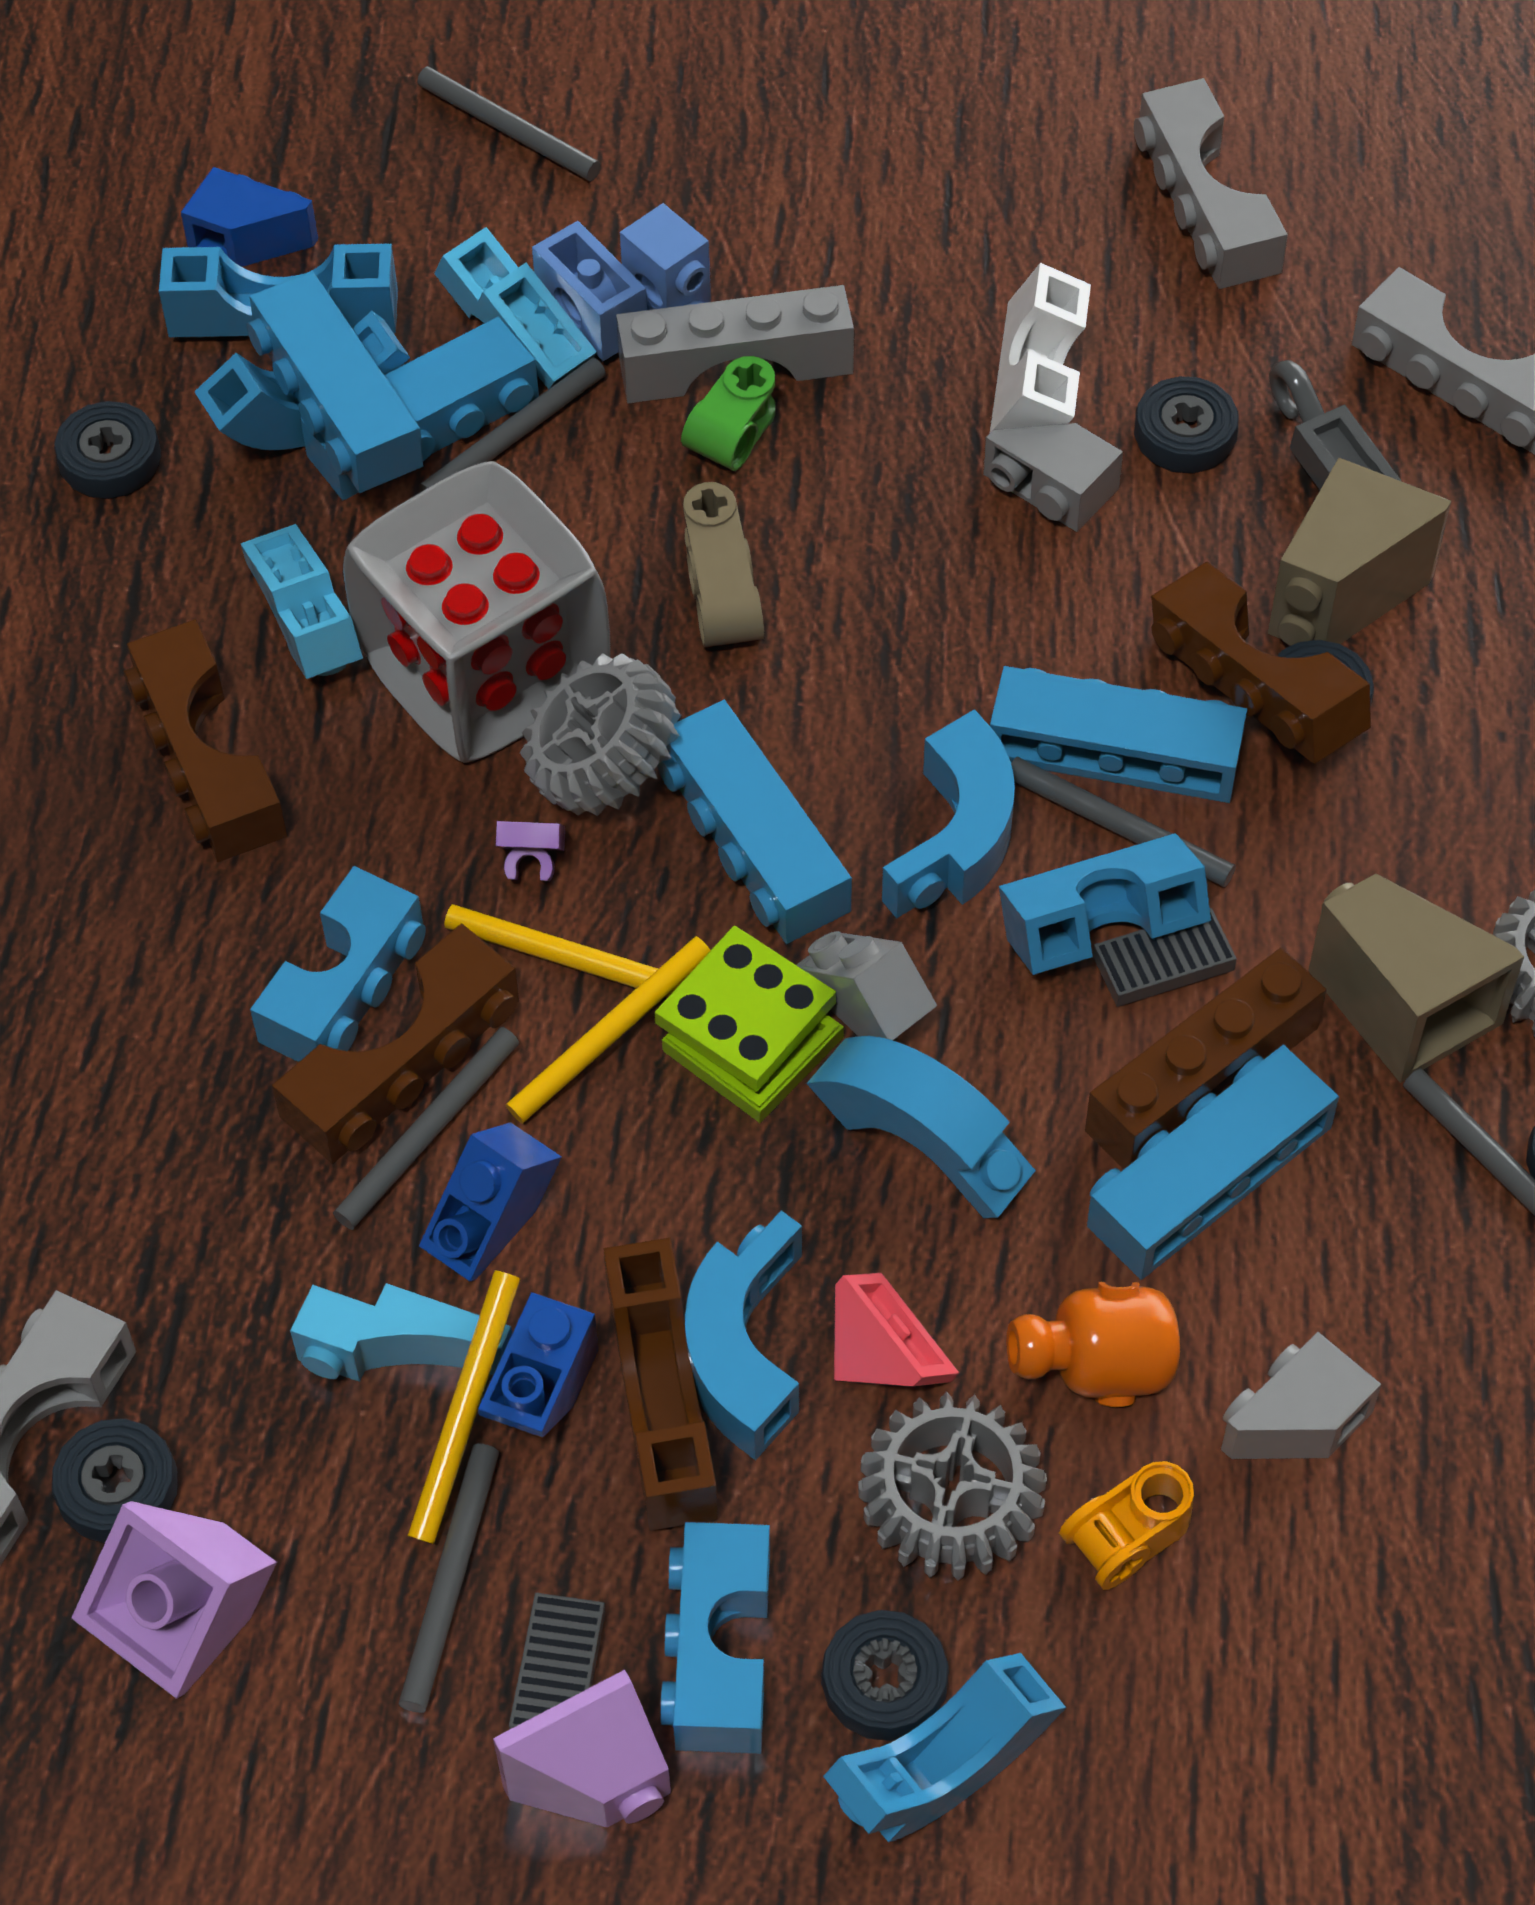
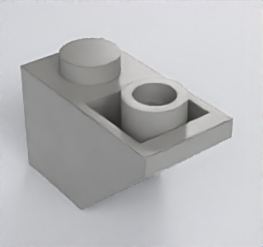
[984,423,1123,532]
[797,931,937,1040]
[1221,1332,1381,1459]

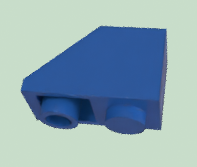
[181,167,318,267]
[419,1122,562,1281]
[478,1292,599,1437]

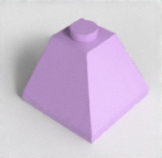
[72,1501,277,1699]
[493,1670,671,1827]

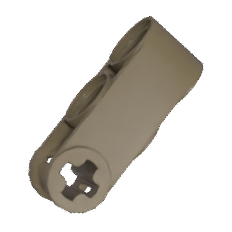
[683,482,764,648]

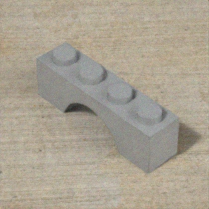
[1134,78,1288,289]
[1352,267,1535,455]
[616,285,854,403]
[0,1290,136,1566]

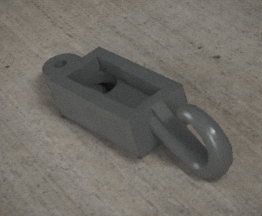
[1269,360,1401,490]

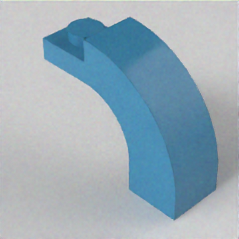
[194,310,410,450]
[882,709,1015,918]
[806,1036,1036,1218]
[685,1210,802,1461]
[823,1653,1066,1843]

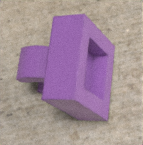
[496,821,565,881]

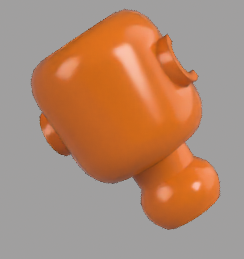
[1006,1282,1180,1407]

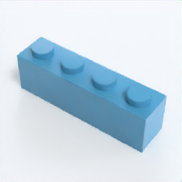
[247,271,423,493]
[300,317,539,501]
[990,666,1247,803]
[657,699,852,944]
[1087,1044,1339,1280]

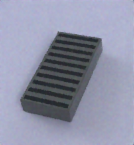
[1093,908,1237,1007]
[509,1593,606,1730]

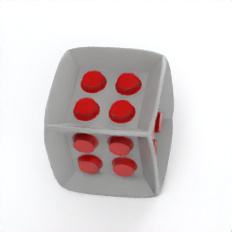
[343,461,610,763]

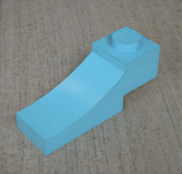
[434,227,597,389]
[240,524,363,679]
[290,1283,512,1382]

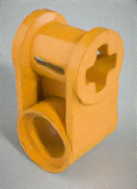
[1059,1461,1194,1590]

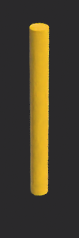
[444,904,680,998]
[505,936,711,1124]
[408,1270,521,1544]

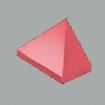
[834,1273,959,1386]

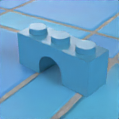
[999,833,1211,975]
[250,866,426,1062]
[661,1522,770,1754]

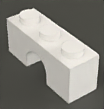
[990,263,1091,433]

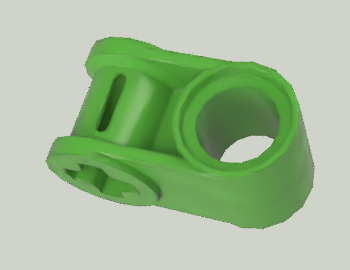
[681,356,775,471]

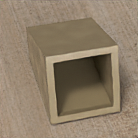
[1268,458,1451,646]
[1308,874,1524,1083]

